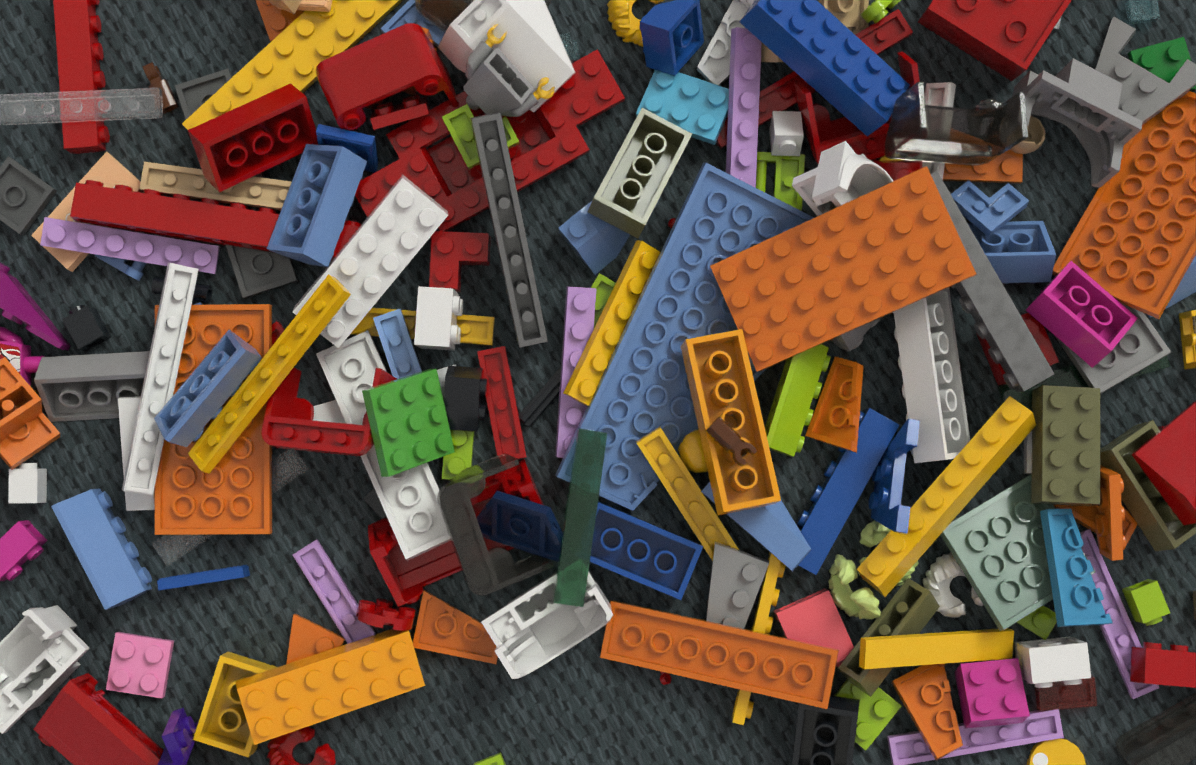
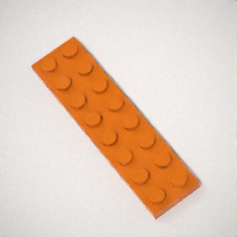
[600,600,839,709]

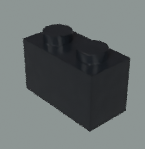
[444,366,487,432]

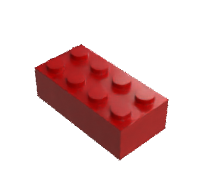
[188,83,318,193]

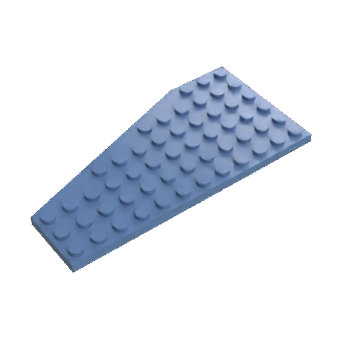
[555,163,814,511]

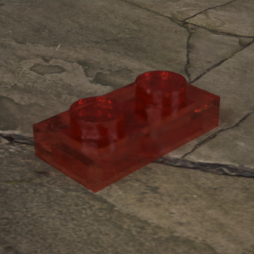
[1035,676,1097,711]

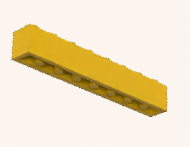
[856,396,1036,597]

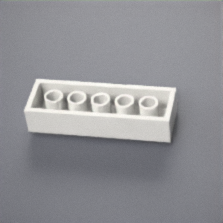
[292,175,448,348]
[892,288,970,463]

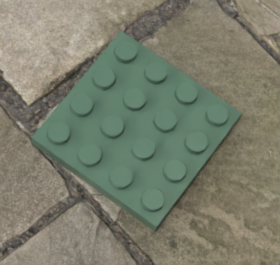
[940,474,1096,631]

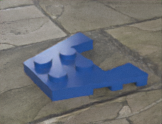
[868,419,920,534]

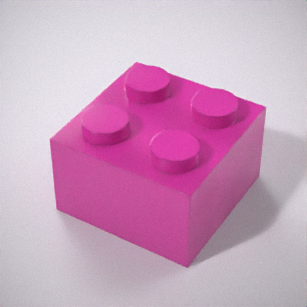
[955,658,1030,729]

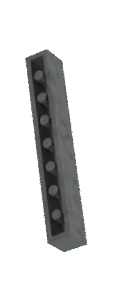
[470,112,548,347]
[931,171,1054,392]

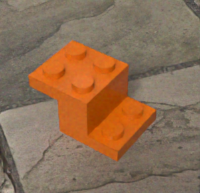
[0,357,60,470]

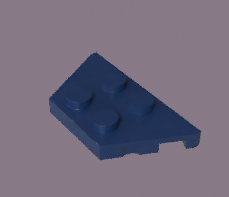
[468,491,573,565]

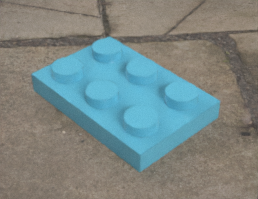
[636,70,729,145]

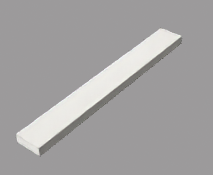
[122,263,199,496]

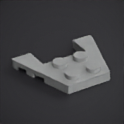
[1095,17,1196,125]

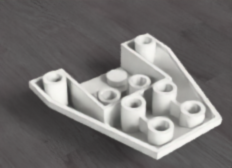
[438,0,576,112]

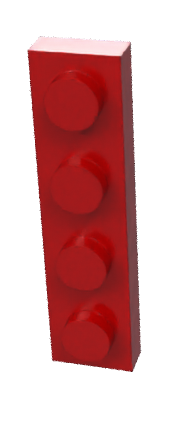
[477,346,527,463]

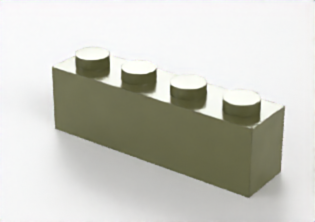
[838,578,940,697]

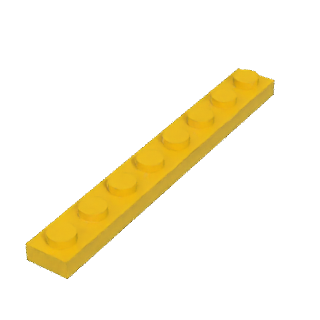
[188,274,351,474]

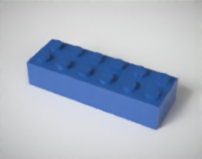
[739,0,910,136]

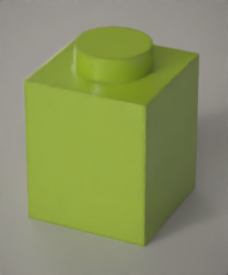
[1122,579,1170,626]

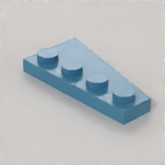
[1040,509,1113,627]

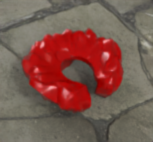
[267,726,336,765]

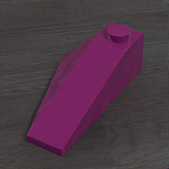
[0,262,71,351]

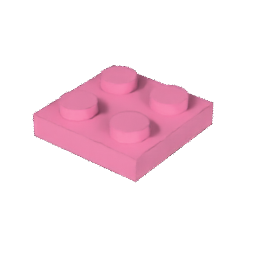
[106,632,174,699]

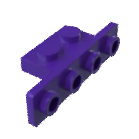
[158,708,198,765]

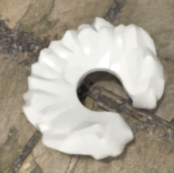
[923,552,983,618]

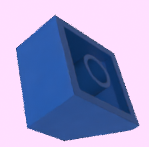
[640,0,704,76]

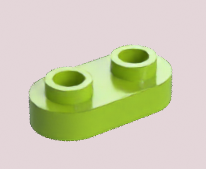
[860,0,901,24]

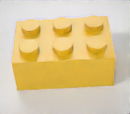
[193,651,277,757]

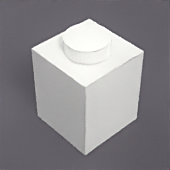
[769,111,804,156]
[8,463,47,503]

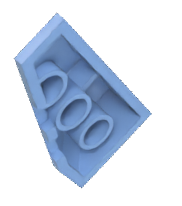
[558,201,630,275]

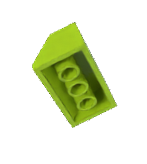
[765,344,831,457]

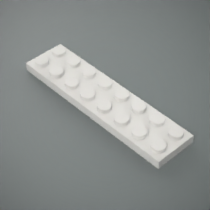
[316,330,460,561]

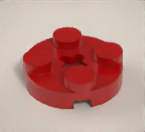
[356,599,416,631]

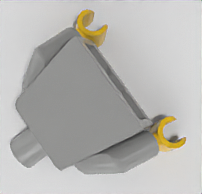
[463,24,555,117]

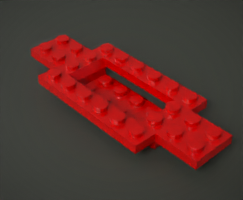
[355,49,625,232]

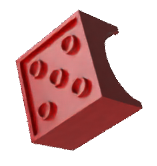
[918,0,1071,81]

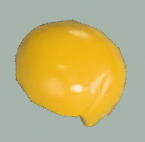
[678,430,708,473]

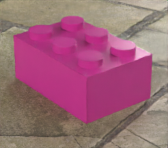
[1026,261,1138,368]

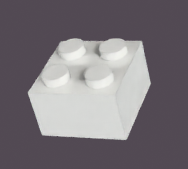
[414,286,463,351]
[1014,637,1091,688]

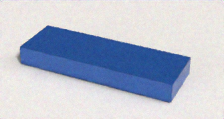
[157,565,250,591]

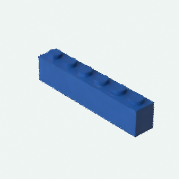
[796,408,899,575]

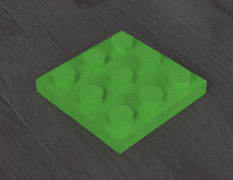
[362,369,455,477]

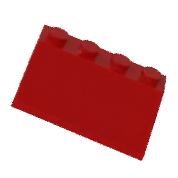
[1131,401,1196,525]

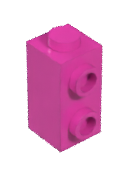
[0,520,47,581]

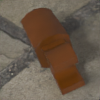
[142,62,179,114]
[706,417,757,466]

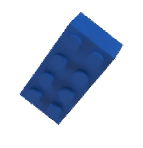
[574,501,703,600]

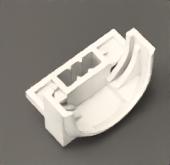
[792,141,893,216]
[481,559,613,679]
[0,605,90,734]

